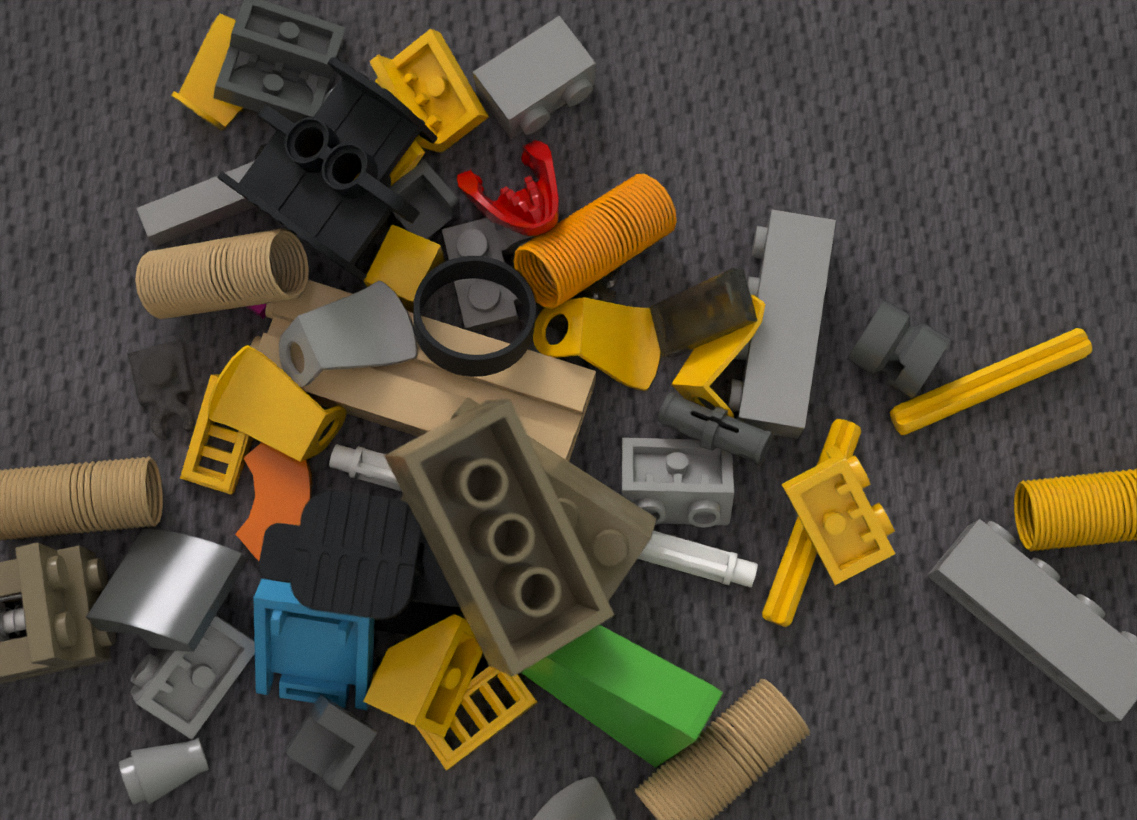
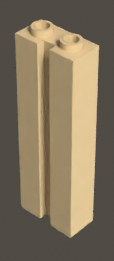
[250,280,596,462]

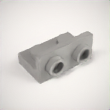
[621,438,734,527]
[130,615,255,740]

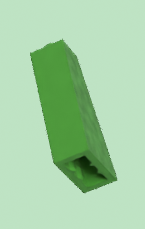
[520,625,723,768]

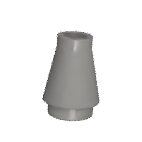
[119,737,210,805]

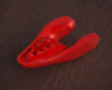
[457,140,559,236]

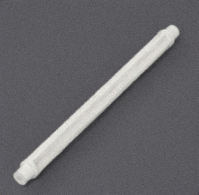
[329,444,758,587]

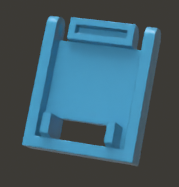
[253,579,375,711]

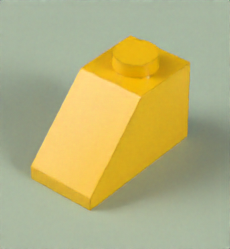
[363,614,483,738]

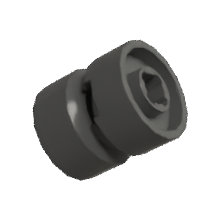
[847,299,950,399]

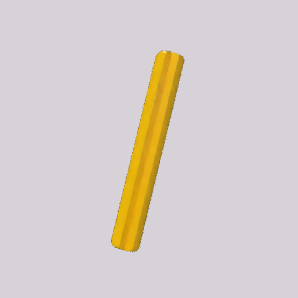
[890,328,1092,435]
[762,419,861,627]

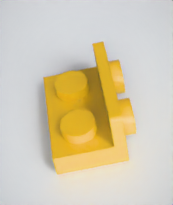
[781,446,895,585]

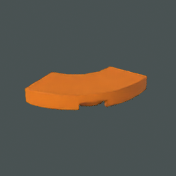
[235,442,313,562]

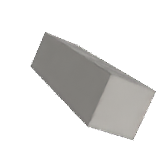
[137,161,256,247]

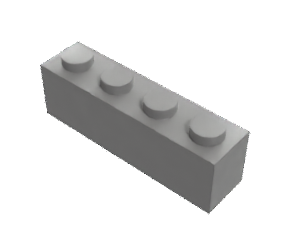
[727,210,836,439]
[927,519,1137,722]

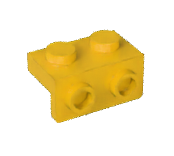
[370,28,489,153]

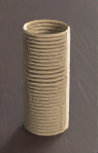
[135,229,309,319]
[0,456,163,541]
[635,679,810,820]

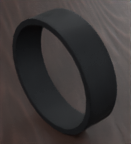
[414,256,536,377]

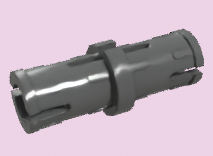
[658,392,773,466]

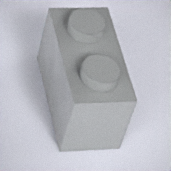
[473,16,596,139]

